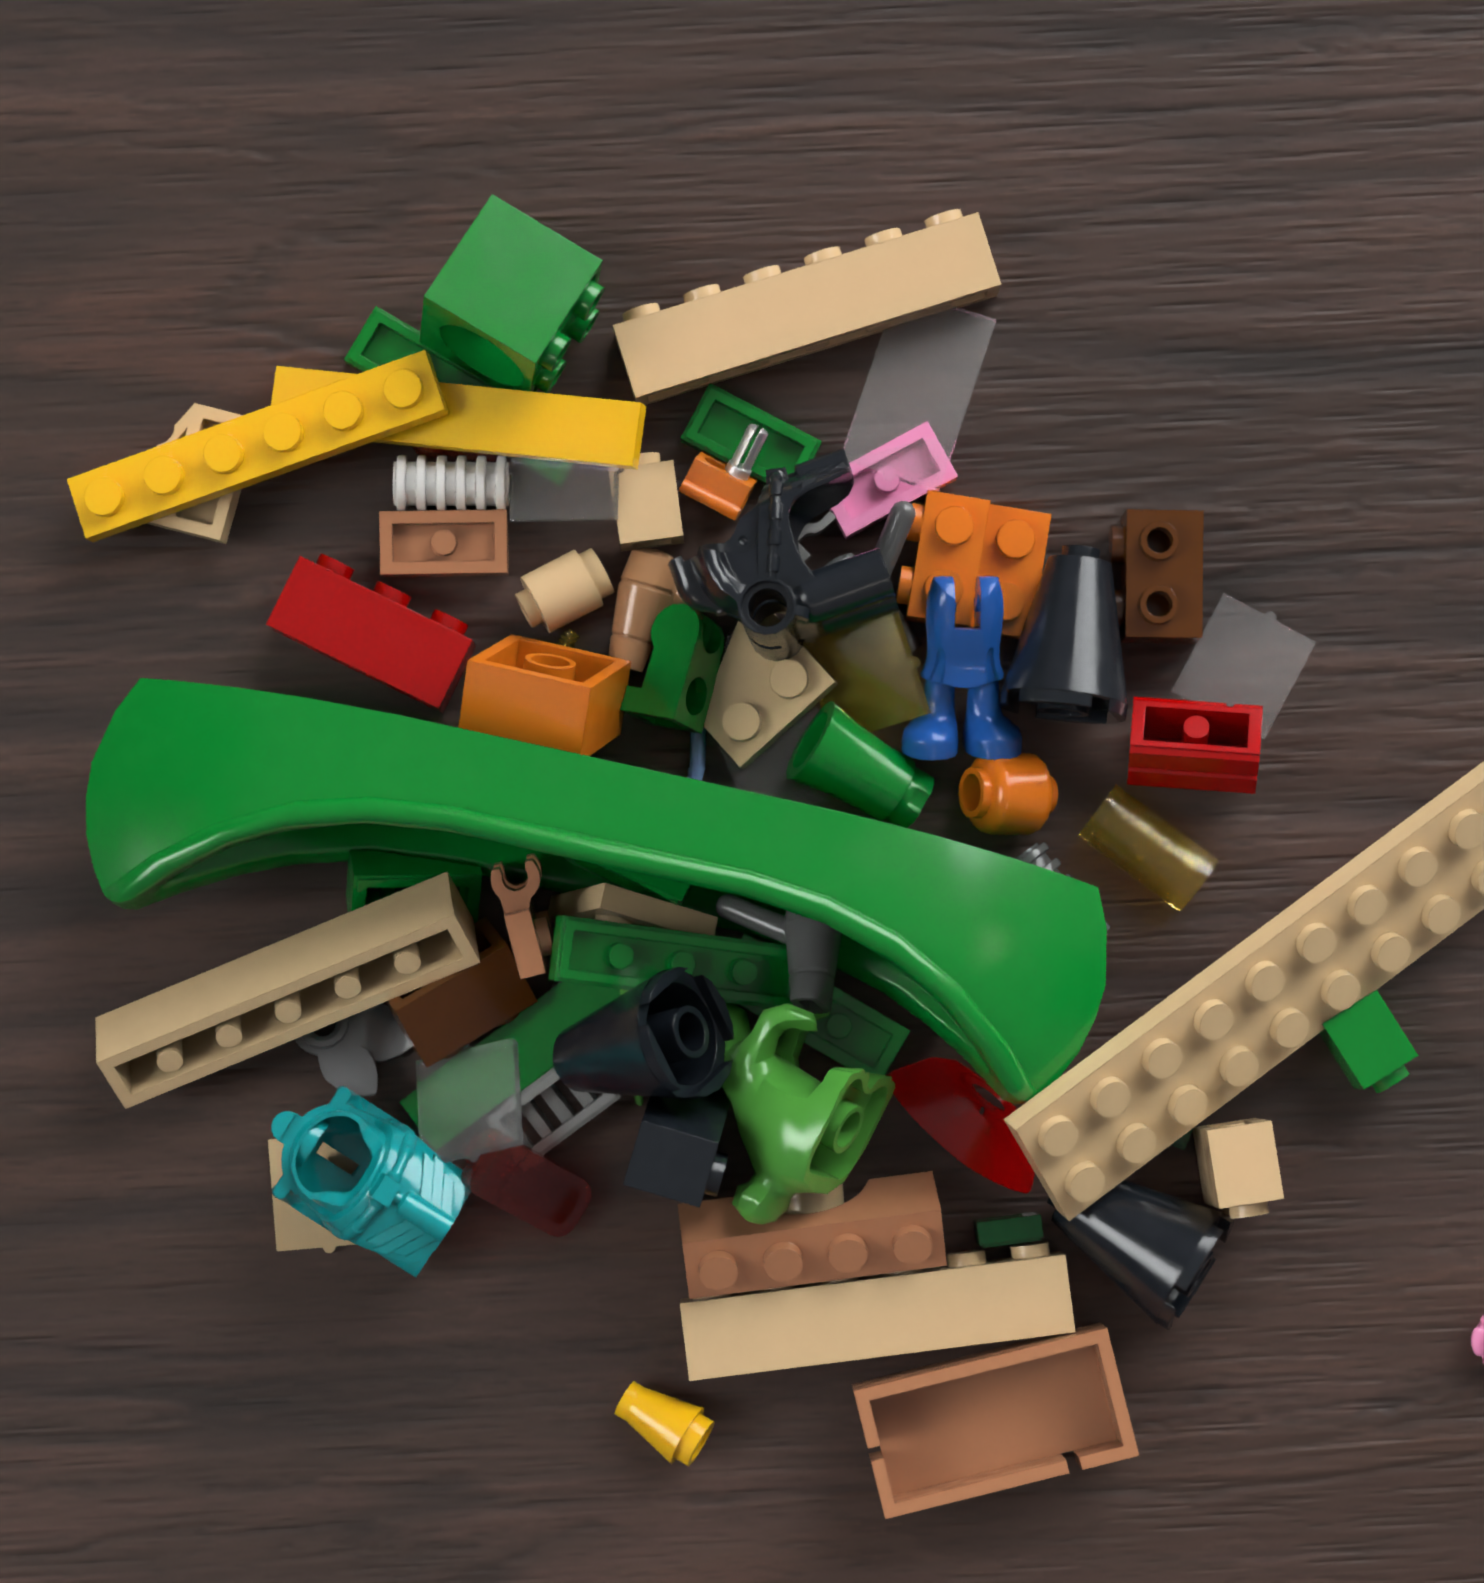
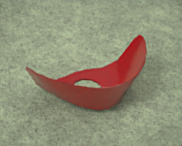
[886,1057,1035,1193]

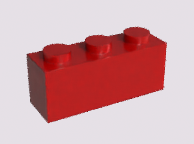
[266,553,477,713]

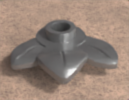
[295,1003,412,1097]

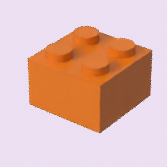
[458,634,632,756]

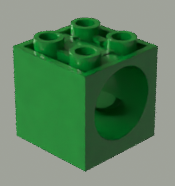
[419,194,605,393]

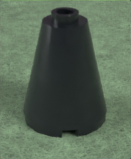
[1000,545,1128,724]
[553,967,734,1099]
[1047,1180,1234,1330]

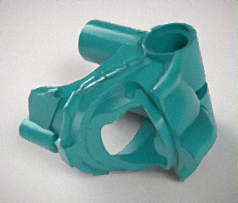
[271,1086,478,1278]

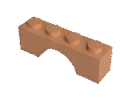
[678,1171,947,1299]

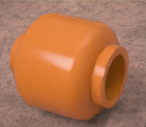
[958,752,1058,835]

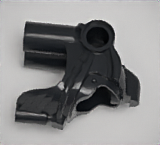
[668,448,899,661]

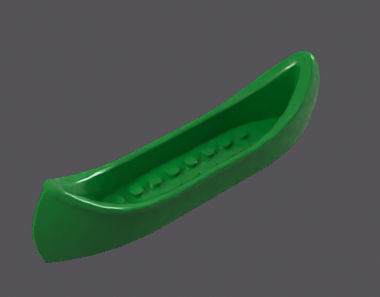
[86,678,1107,1104]

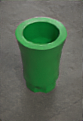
[786,701,934,828]

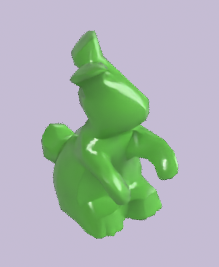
[619,989,895,1225]

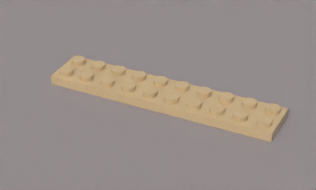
[1004,761,1484,1221]

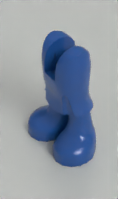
[901,576,1022,761]

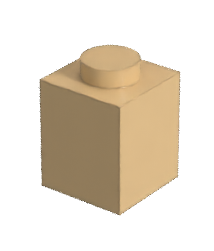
[610,452,684,552]

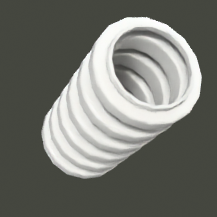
[393,455,510,511]

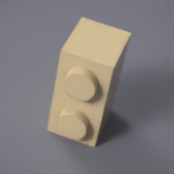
[1193,1118,1284,1219]

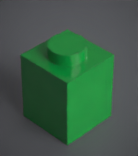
[1319,990,1419,1093]

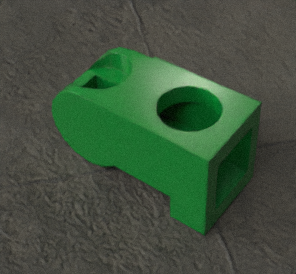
[620,603,725,734]

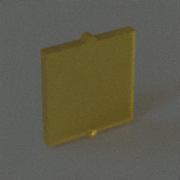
[804,612,931,732]

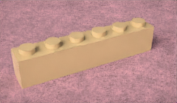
[613,209,1001,405]
[95,871,480,1109]
[680,1241,1076,1381]

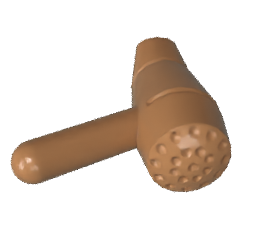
[608,548,689,673]

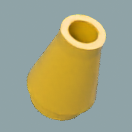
[614,1381,715,1467]

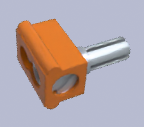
[679,424,768,521]

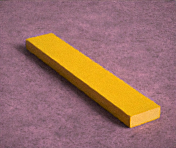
[271,366,647,470]

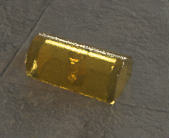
[1077,784,1218,911]

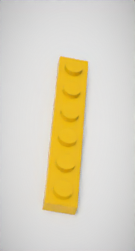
[67,350,449,542]

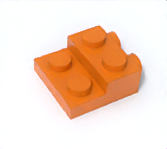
[896,490,1052,639]

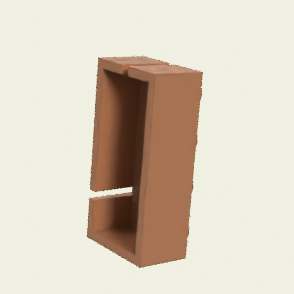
[851,1322,1139,1519]

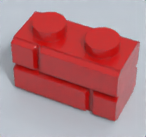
[1127,696,1263,794]

